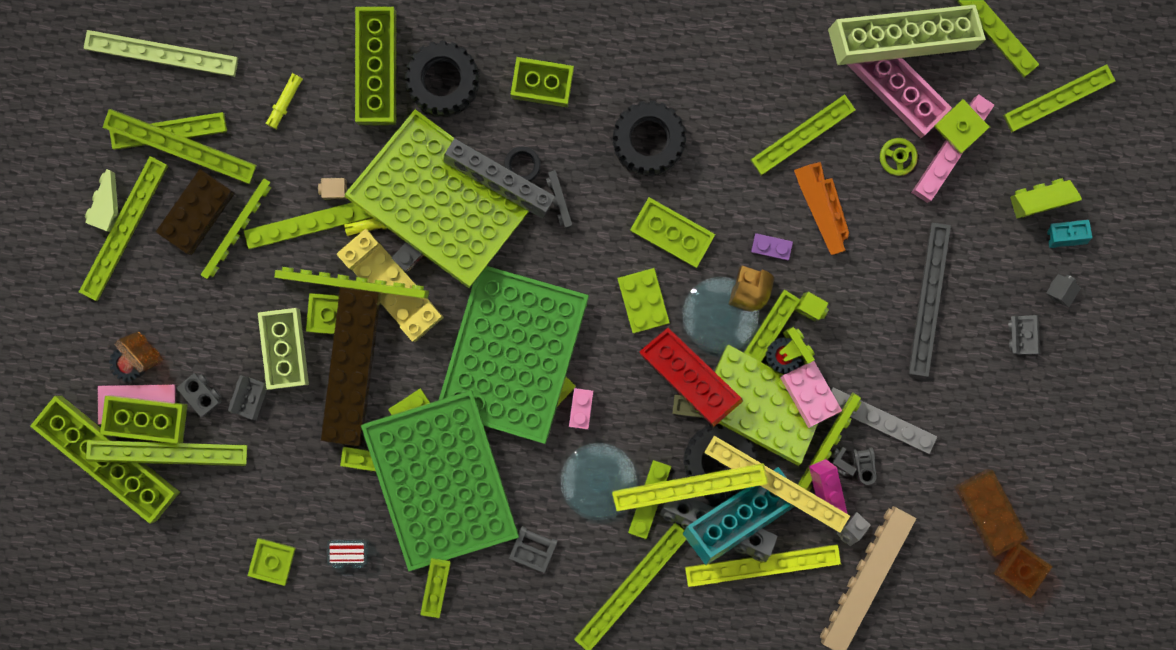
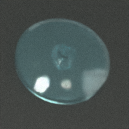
[682,277,759,353]
[560,443,637,520]

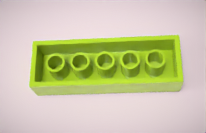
[355,7,396,125]

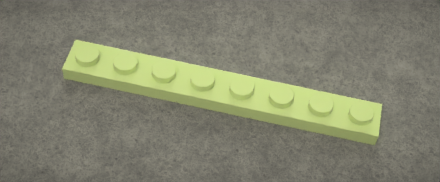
[84,30,239,77]

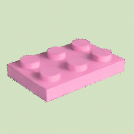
[780,361,842,428]

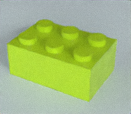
[511,57,574,108]

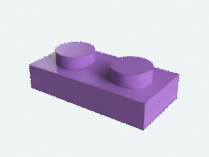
[751,233,793,261]

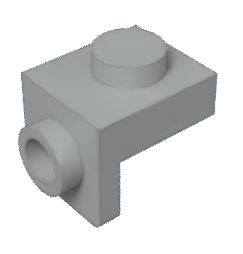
[837,512,871,546]

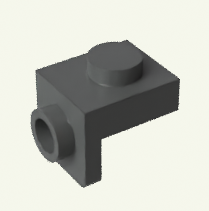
[830,447,857,476]

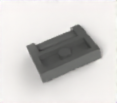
[509,526,558,573]

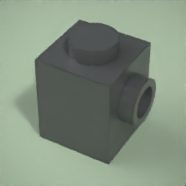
[1046,274,1081,307]

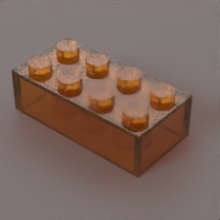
[954,469,1028,557]

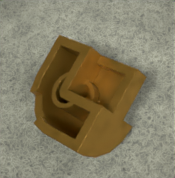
[728,266,775,312]

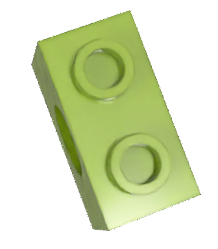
[795,292,829,321]

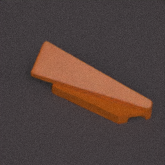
[794,162,849,255]

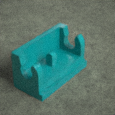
[1047,220,1092,248]

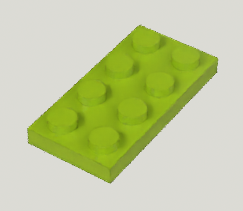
[630,197,716,268]

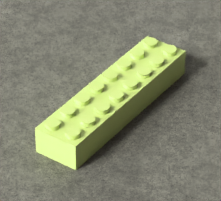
[828,5,986,65]

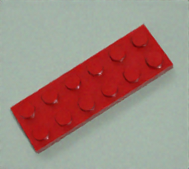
[639,328,743,427]

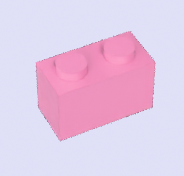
[569,388,593,429]

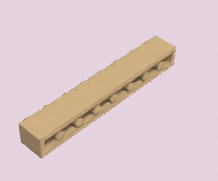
[820,506,917,650]

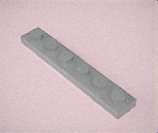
[831,387,937,454]

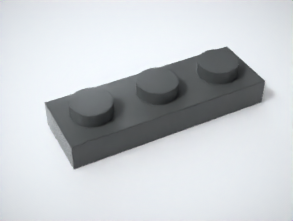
[546,170,573,229]

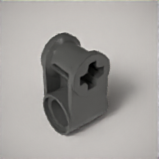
[852,447,877,485]

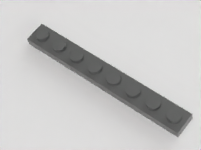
[908,222,951,377]

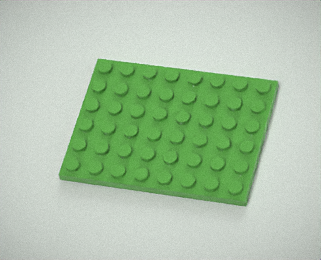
[439,266,589,444]
[361,390,519,571]

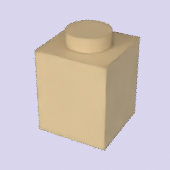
[318,178,347,200]

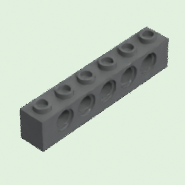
[443,138,555,219]
[660,498,778,562]

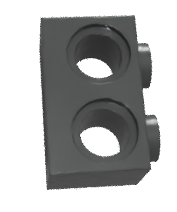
[177,373,222,417]

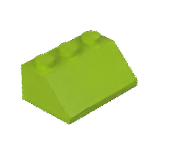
[1010,178,1082,219]

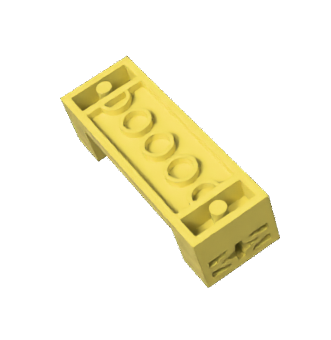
[337,229,444,342]

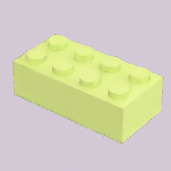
[258,308,309,390]

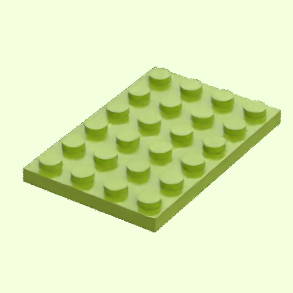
[697,345,818,466]

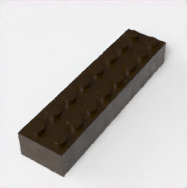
[321,287,382,446]

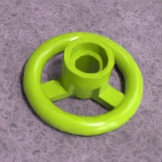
[880,138,918,176]

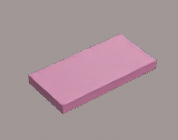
[98,385,176,424]

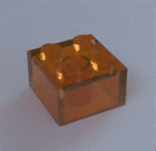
[993,542,1053,599]

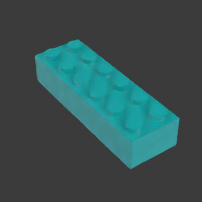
[683,467,795,565]

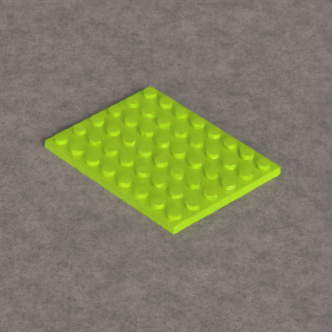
[345,109,529,288]

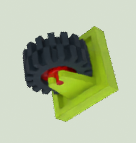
[766,327,815,373]

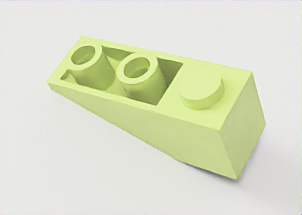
[85,169,118,232]

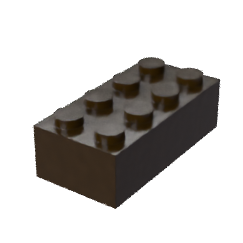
[156,169,235,255]

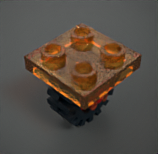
[109,332,164,382]

